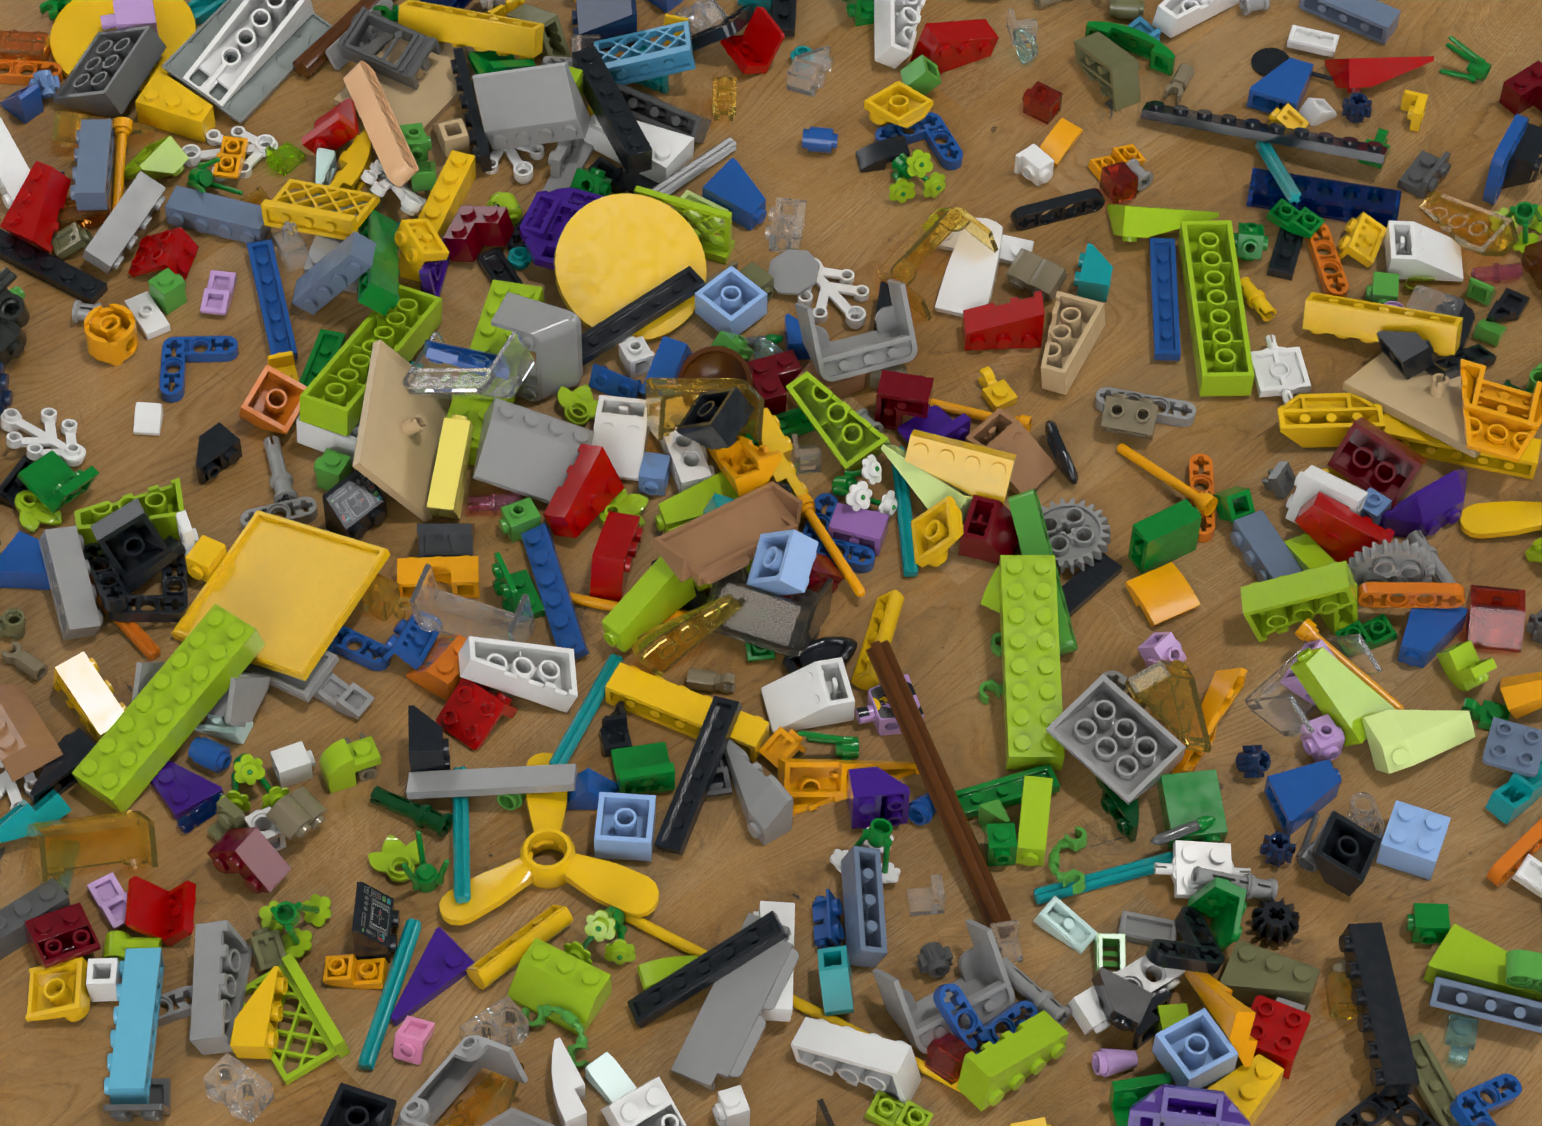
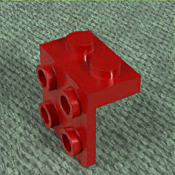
[720,7,784,74]
[301,98,359,155]
[128,227,199,281]
[436,678,518,750]
[125,876,196,947]
[1237,995,1311,1079]

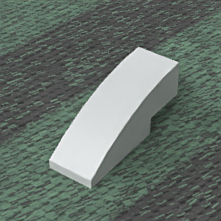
[551,1038,588,1126]

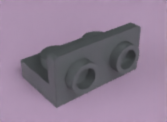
[1397,150,1451,199]

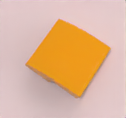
[1124,562,1201,628]

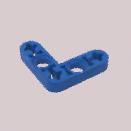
[875,112,963,170]
[1482,114,1529,205]
[160,336,239,403]
[802,493,875,573]
[327,626,391,671]
[933,983,1038,1054]
[1450,1073,1522,1126]

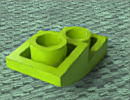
[637,956,698,990]
[864,1090,934,1126]

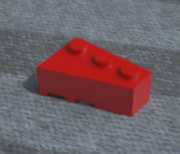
[910,19,999,74]
[0,160,71,253]
[962,291,1045,351]
[543,444,625,538]
[1294,491,1395,564]
[590,511,644,602]

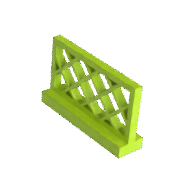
[634,186,735,265]
[243,953,351,1085]

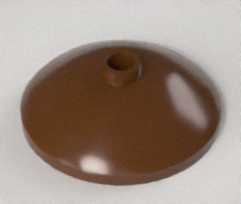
[676,346,753,408]

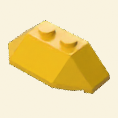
[1277,393,1385,448]

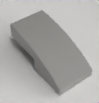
[314,672,375,719]

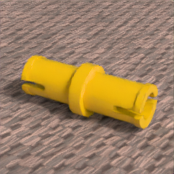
[1240,277,1277,322]

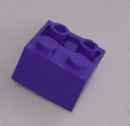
[847,767,910,829]

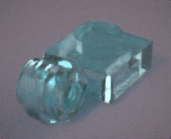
[1444,1014,1479,1068]

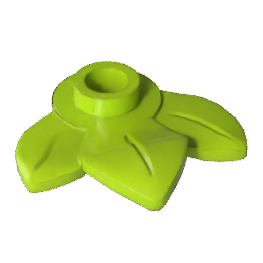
[557,384,598,426]
[599,488,649,527]
[14,490,62,533]
[368,835,425,882]

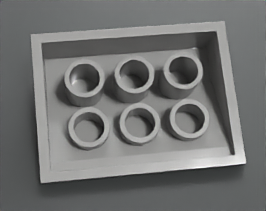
[472,62,591,151]
[472,398,594,504]
[1046,674,1186,805]

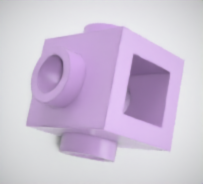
[1137,632,1187,676]
[1300,714,1345,762]

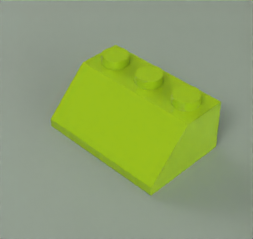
[507,938,612,1035]

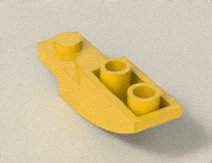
[321,129,373,205]
[758,408,809,497]

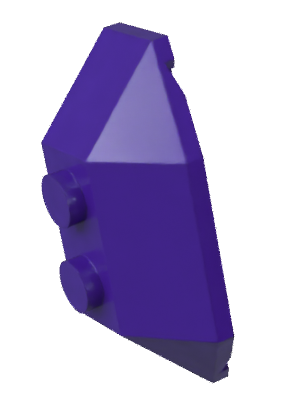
[1379,468,1468,538]

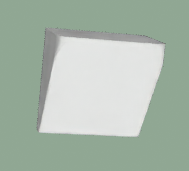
[1299,98,1337,126]
[133,402,164,436]

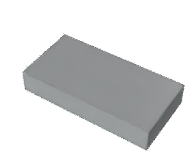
[1118,910,1178,946]

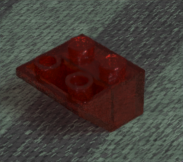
[1466,585,1526,653]

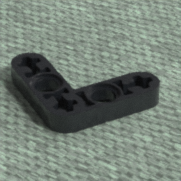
[679,4,754,51]
[107,556,188,622]
[1146,906,1225,974]
[1335,1091,1439,1126]

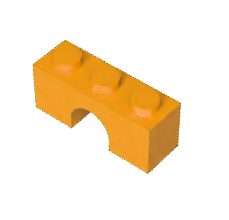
[397,555,480,600]

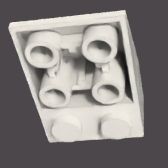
[1384,220,1464,282]
[592,395,652,481]
[761,657,855,734]
[600,1077,687,1126]

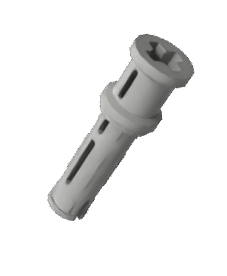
[263,436,298,503]
[1191,866,1278,903]
[1002,957,1072,1026]

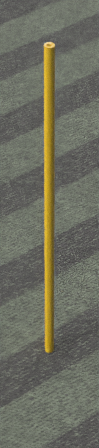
[607,907,961,1093]

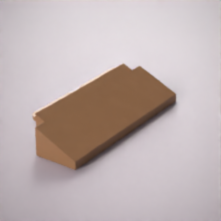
[653,481,802,586]

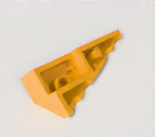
[706,435,782,497]
[1172,667,1248,774]
[1500,672,1542,719]
[778,758,920,817]
[1183,970,1258,1067]

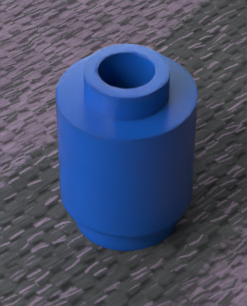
[802,127,838,153]
[188,737,232,773]

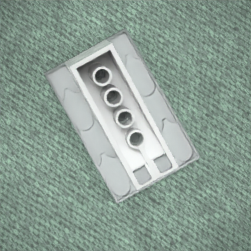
[162,0,332,125]

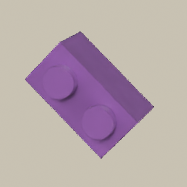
[828,503,889,556]

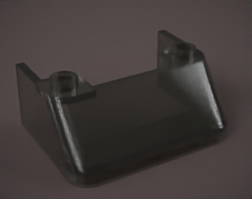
[702,569,833,656]

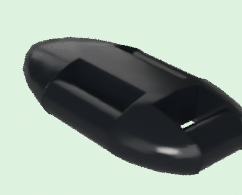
[1045,420,1078,485]
[782,636,857,674]

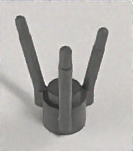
[1296,813,1329,872]

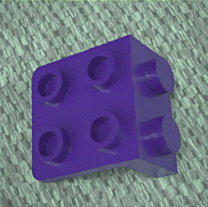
[898,405,971,443]

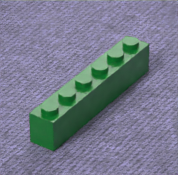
[358,210,400,316]

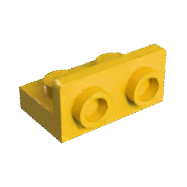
[1337,212,1387,268]
[394,218,450,272]

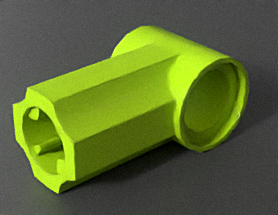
[102,930,162,964]

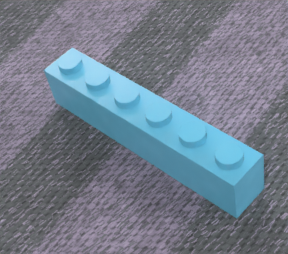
[104,948,165,1104]

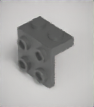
[103,1078,171,1122]

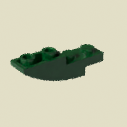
[1085,766,1139,843]

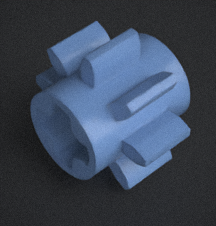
[28,70,61,99]

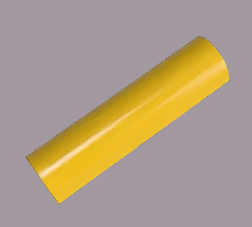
[851,589,905,691]
[465,904,573,990]

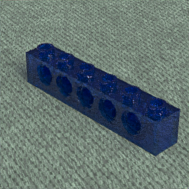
[1246,168,1402,228]

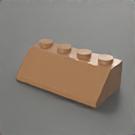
[0,683,63,782]

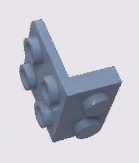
[1482,717,1542,777]

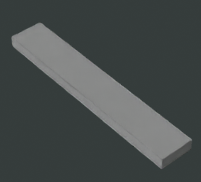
[406,764,577,799]

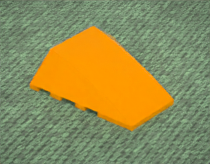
[1460,359,1542,463]

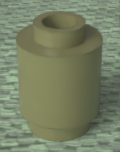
[1110,0,1144,20]

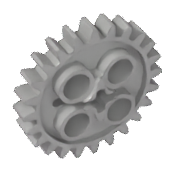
[1041,498,1111,574]
[1348,538,1435,596]

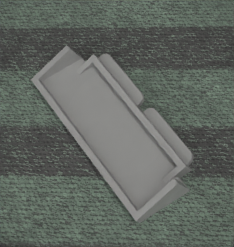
[671,913,799,1092]

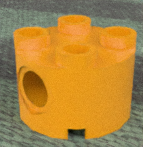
[84,304,139,366]

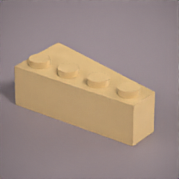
[1041,291,1106,395]

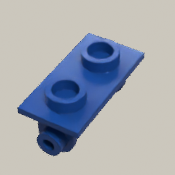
[589,364,643,399]
[812,889,844,949]

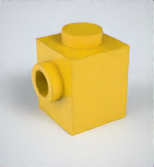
[185,535,227,582]

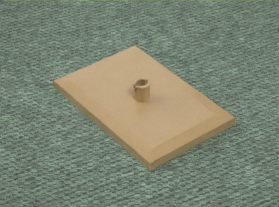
[334,37,492,133]
[352,340,451,522]
[1342,352,1481,458]

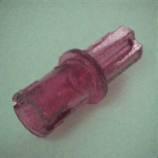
[1471,263,1522,283]
[468,492,522,514]

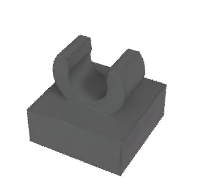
[1262,461,1296,499]

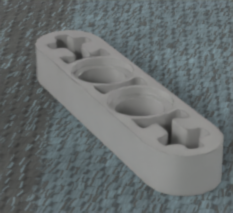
[1095,387,1196,427]

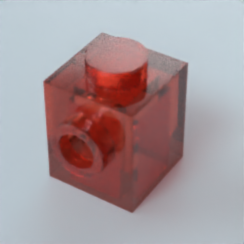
[1022,81,1063,125]
[1099,161,1139,204]
[925,1032,976,1085]

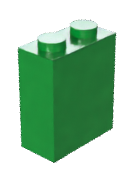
[1128,499,1202,575]
[1157,769,1228,848]

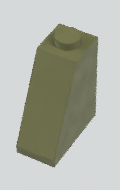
[506,3,571,60]

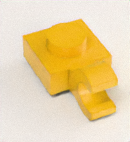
[978,366,1018,412]

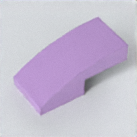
[200,270,237,316]
[87,872,127,930]

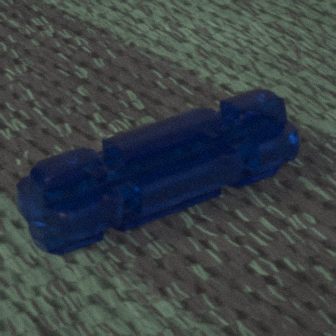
[177,792,224,834]

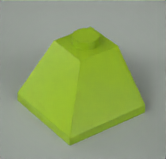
[124,135,189,180]

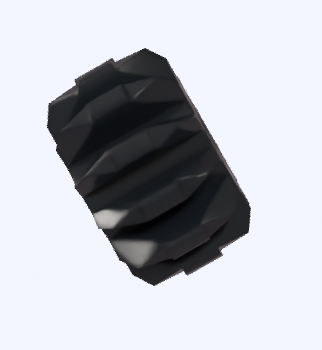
[1251,896,1300,946]

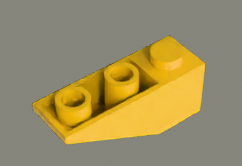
[230,966,288,1059]

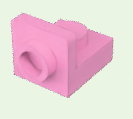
[393,1016,435,1065]

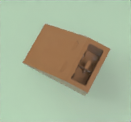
[965,408,1058,494]

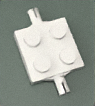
[1251,334,1311,405]
[1154,840,1251,899]

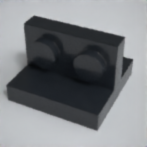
[417,523,475,558]

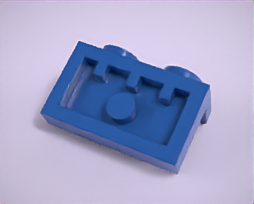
[382,613,440,670]

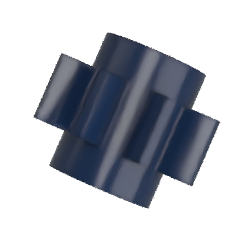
[1342,93,1372,123]
[1236,745,1271,778]
[1259,831,1296,868]

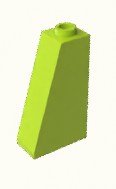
[655,471,739,534]
[1284,533,1358,635]
[602,556,696,652]
[1290,647,1394,747]
[1423,924,1542,1001]

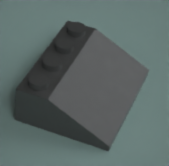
[52,25,166,117]

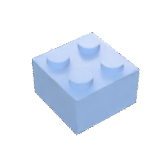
[695,266,768,334]
[747,529,819,597]
[594,792,656,862]
[1376,800,1451,881]
[1152,1008,1239,1088]

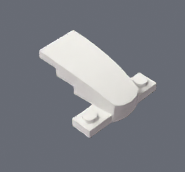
[930,218,1034,317]

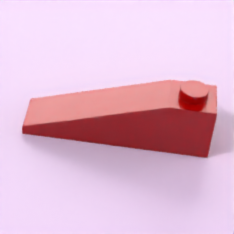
[1325,56,1434,93]

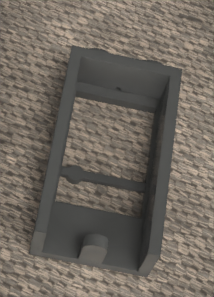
[338,7,442,90]

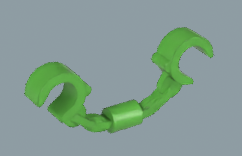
[978,632,1003,705]
[1048,826,1087,894]
[521,1005,591,1068]

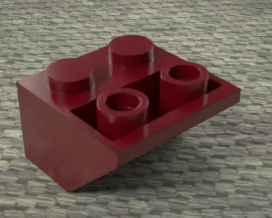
[958,495,1019,564]
[25,902,101,969]

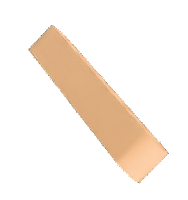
[343,61,419,188]

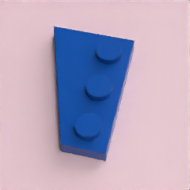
[423,340,508,380]

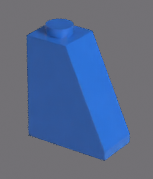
[1247,58,1314,113]
[702,158,767,231]
[640,336,693,403]
[0,531,51,590]
[1397,607,1468,668]
[1264,759,1342,835]

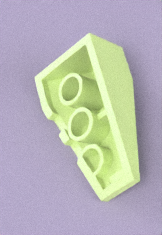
[881,444,973,525]
[1362,709,1476,774]

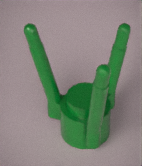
[1439,36,1492,83]
[187,157,243,195]
[797,730,859,760]
[402,830,450,893]

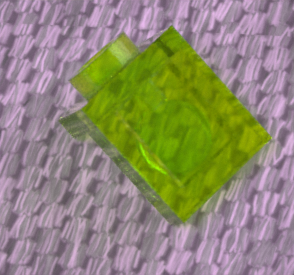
[265,141,306,176]

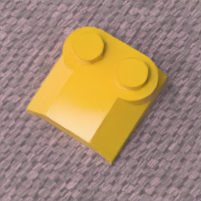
[864,80,934,128]
[911,496,964,568]
[25,957,91,1022]

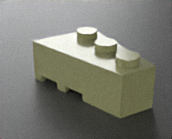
[1074,32,1141,111]
[1220,940,1320,1010]

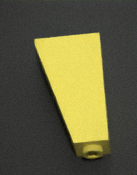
[427,415,474,519]

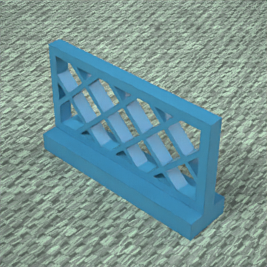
[594,20,696,85]

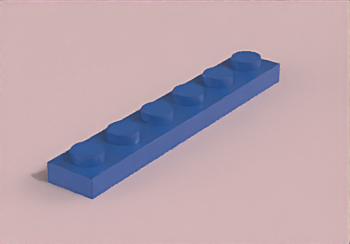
[1149,238,1181,361]
[247,239,298,360]
[521,523,590,660]

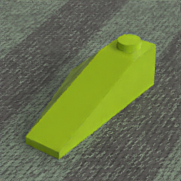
[1107,204,1219,242]

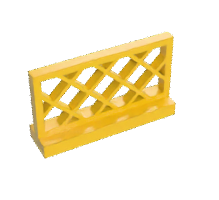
[260,179,380,240]

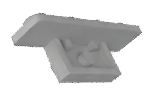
[325,0,394,70]
[542,139,594,192]

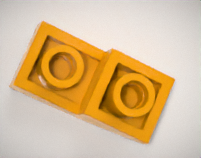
[1039,118,1083,167]
[213,136,249,179]
[1087,144,1146,183]
[323,954,388,989]

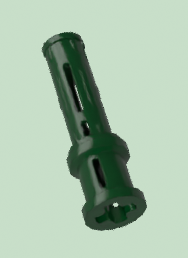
[370,786,453,838]

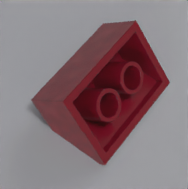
[1327,417,1428,508]

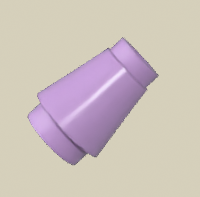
[1092,1048,1138,1078]

